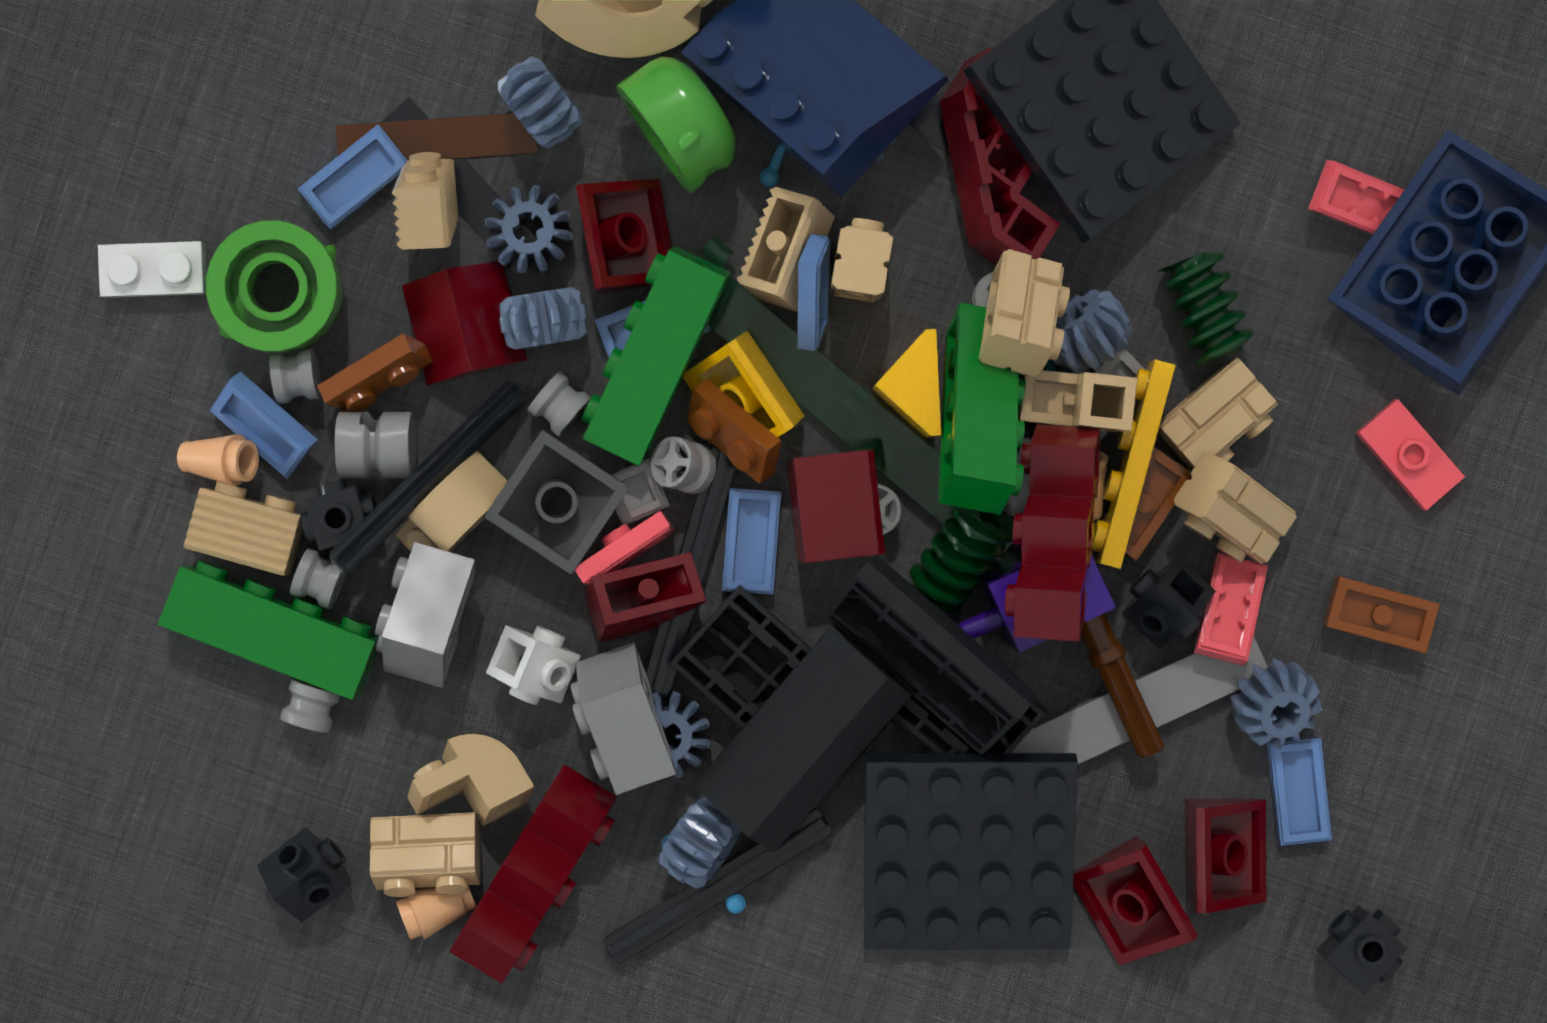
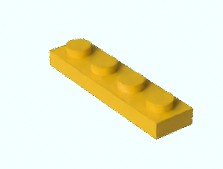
[1092,359,1176,569]

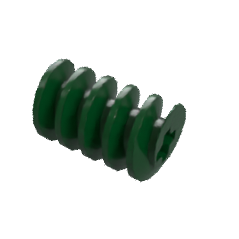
[1158,252,1254,367]
[909,507,1013,613]

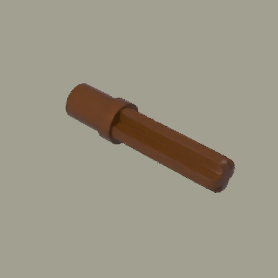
[1081,613,1164,758]

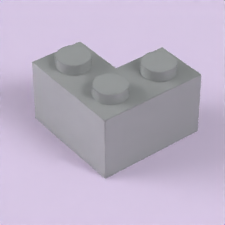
[375,542,475,688]
[570,642,676,795]

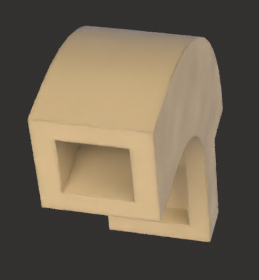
[535,0,712,58]

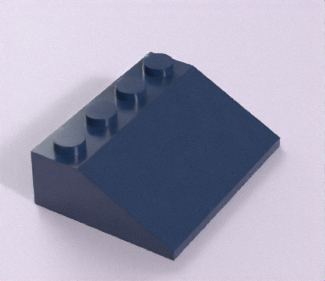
[681,0,948,197]
[1327,129,1547,396]

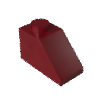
[585,552,706,643]

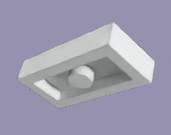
[98,241,207,298]

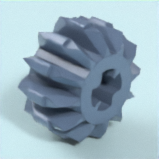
[498,56,582,148]
[485,185,573,274]
[499,287,587,350]
[1053,289,1134,374]
[1230,657,1323,750]
[653,691,711,778]
[659,797,741,889]

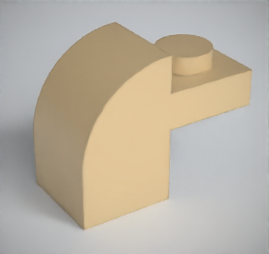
[1018,370,1137,432]
[395,451,507,552]
[407,734,535,826]

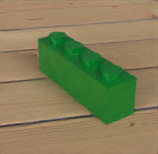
[581,246,732,466]
[938,302,1026,515]
[157,560,378,700]

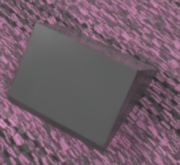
[484,430,629,574]

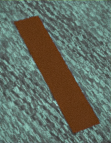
[336,113,538,160]

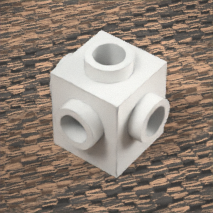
[486,625,581,705]

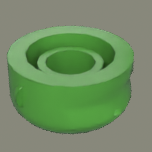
[616,57,736,194]
[206,220,343,353]

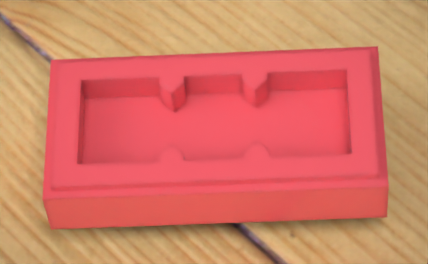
[1308,160,1404,235]
[1356,399,1465,511]
[575,511,675,585]
[1194,552,1268,666]

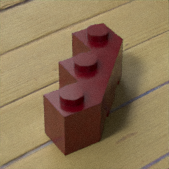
[939,47,1060,265]
[1005,425,1100,642]
[449,764,617,984]

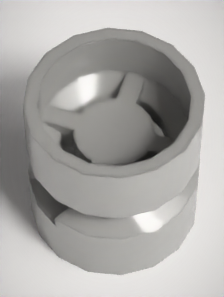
[335,412,417,479]

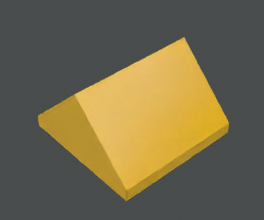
[871,329,941,438]
[683,331,805,437]

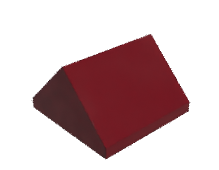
[576,179,672,295]
[402,261,528,386]
[786,449,885,563]
[1185,799,1267,914]
[1073,836,1198,965]

